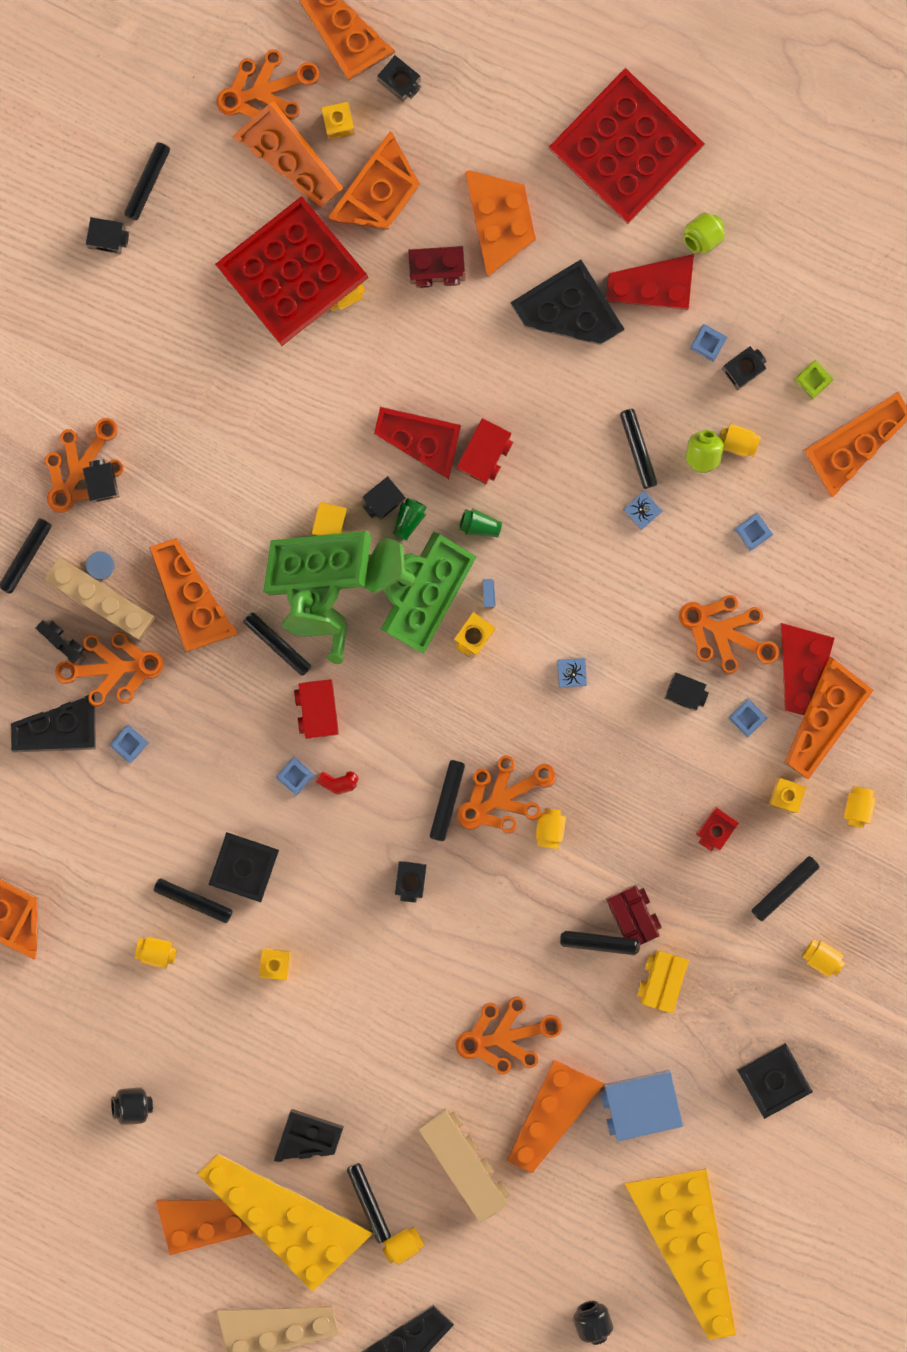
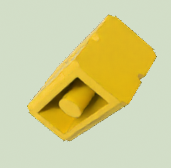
[637,949,689,1013]

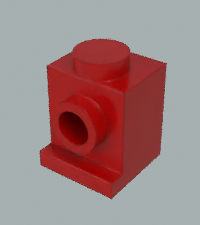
[696,807,739,852]

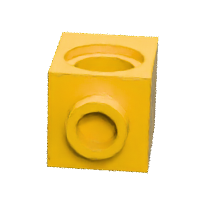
[321,102,355,141]
[312,502,348,536]
[454,612,496,657]
[768,778,806,813]
[259,948,291,981]

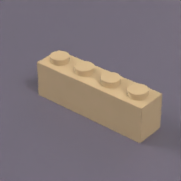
[45,557,156,641]
[418,1109,509,1223]

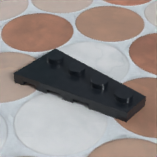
[362,1304,454,1352]

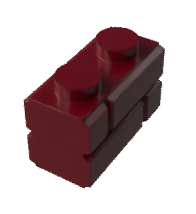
[605,885,662,945]

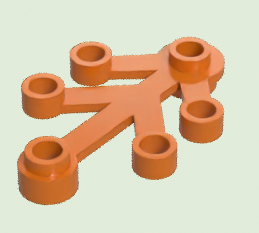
[216,49,319,119]
[45,418,124,513]
[679,595,779,674]
[55,632,164,707]
[457,755,556,834]
[456,996,562,1074]

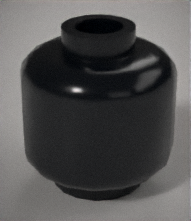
[111,1087,153,1125]
[573,1301,613,1345]

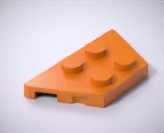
[328,131,420,230]
[465,170,536,276]
[0,878,38,960]

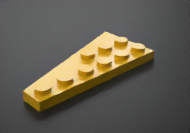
[197,1153,373,1292]
[624,1168,736,1340]

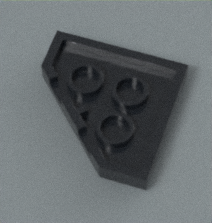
[510,259,625,345]

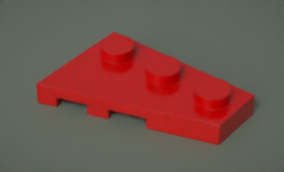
[606,254,694,310]
[374,407,461,480]
[780,623,835,716]

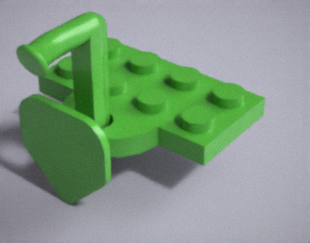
[263,531,371,664]
[363,531,476,654]

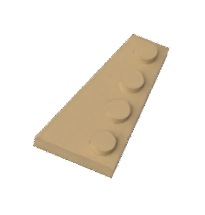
[216,1306,339,1352]

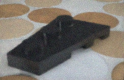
[11,694,96,752]

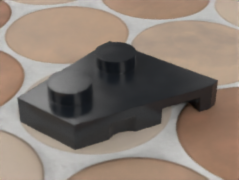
[35,620,86,666]
[274,1109,344,1162]

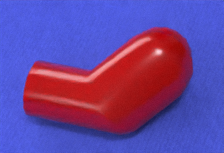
[316,771,359,795]

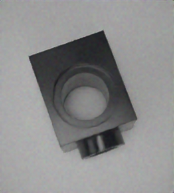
[377,55,421,102]
[86,217,129,254]
[721,346,767,391]
[83,459,119,503]
[362,476,406,521]
[664,672,709,711]
[395,861,427,903]

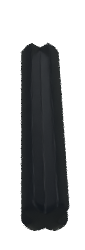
[124,142,170,221]
[620,408,657,489]
[0,518,52,594]
[243,612,311,676]
[430,760,465,841]
[752,856,820,922]
[153,878,233,923]
[560,931,640,955]
[347,1163,391,1243]

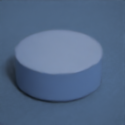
[86,551,115,580]

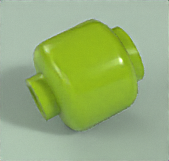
[683,213,725,254]
[685,430,724,473]

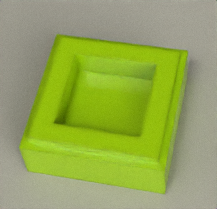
[794,360,834,399]

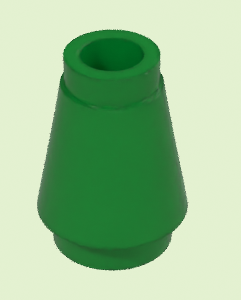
[393,497,427,541]
[459,508,502,538]

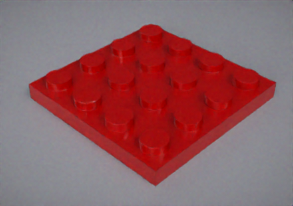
[548,67,705,224]
[215,196,369,347]

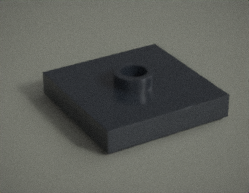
[208,832,279,903]
[737,1043,813,1119]

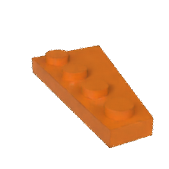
[299,0,395,81]
[232,101,344,207]
[803,392,907,497]
[149,538,238,653]
[784,657,874,779]
[507,1060,605,1173]
[156,1199,254,1255]

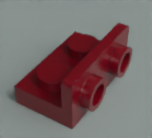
[408,246,466,288]

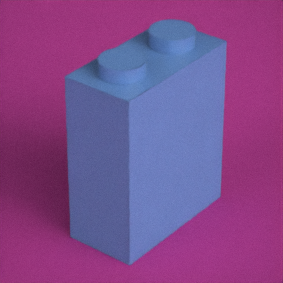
[600,1070,683,1141]

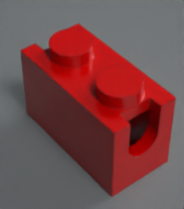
[457,418,514,485]
[294,679,339,739]

